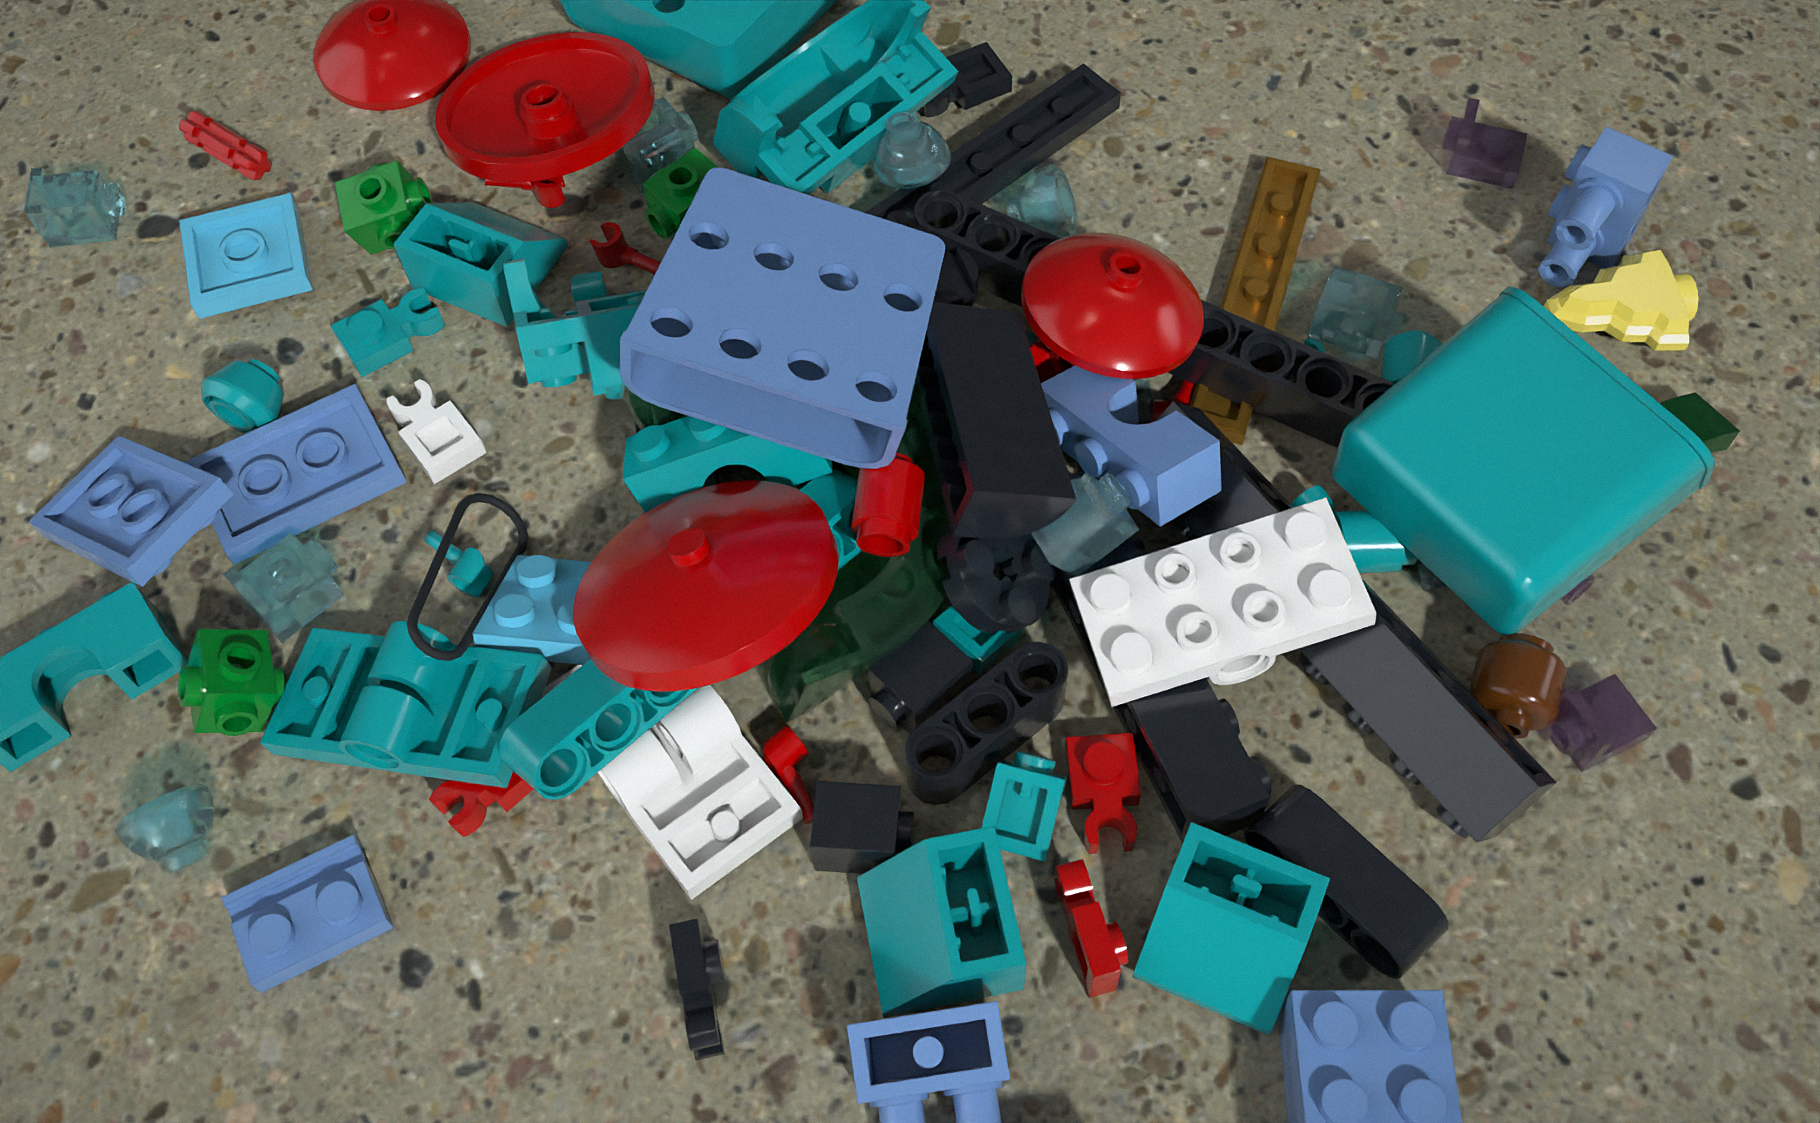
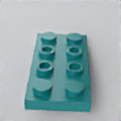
[260,621,552,788]

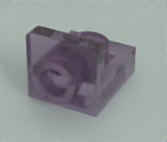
[1442,98,1527,189]
[1547,674,1657,772]

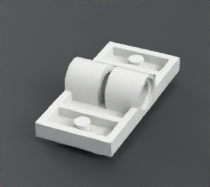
[1069,498,1376,707]
[541,665,803,900]

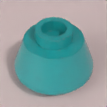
[201,359,284,434]

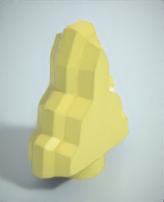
[1544,250,1699,351]

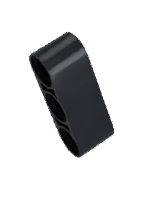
[905,642,1068,805]
[1244,784,1449,979]

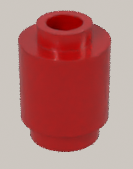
[852,453,925,557]

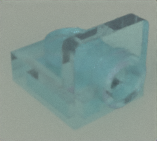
[623,97,698,196]

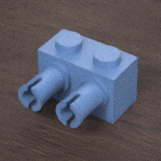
[1538,126,1674,288]
[847,1001,1010,1123]

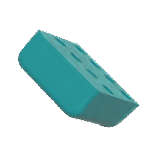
[560,0,837,100]
[1331,286,1715,636]

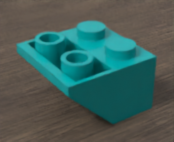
[393,202,569,327]
[1132,822,1330,1036]
[857,826,1027,1018]

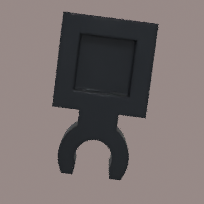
[924,42,1012,117]
[669,919,726,1061]

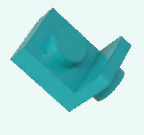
[982,751,1068,861]

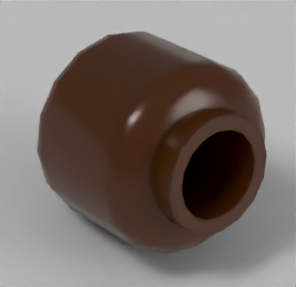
[1469,633,1567,739]

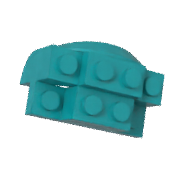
[713,0,959,195]
[502,259,647,399]

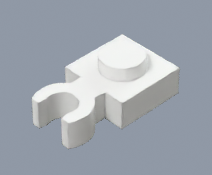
[387,379,487,485]

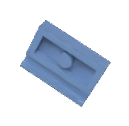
[221,835,394,993]

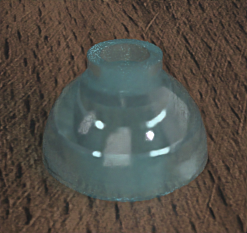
[874,111,951,189]
[1007,164,1078,239]
[114,783,215,874]

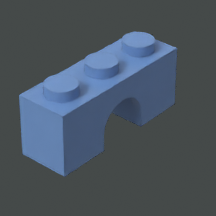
[1041,366,1221,527]

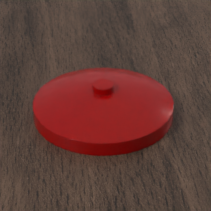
[435,32,655,182]
[573,480,839,692]

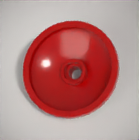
[313,0,471,111]
[1021,233,1204,379]

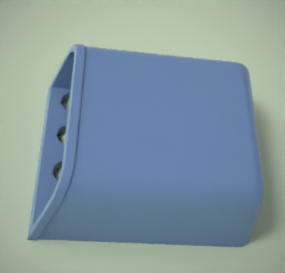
[620,168,945,469]

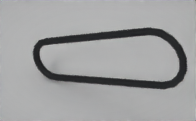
[407,493,529,661]

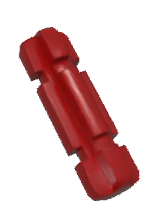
[179,111,272,180]

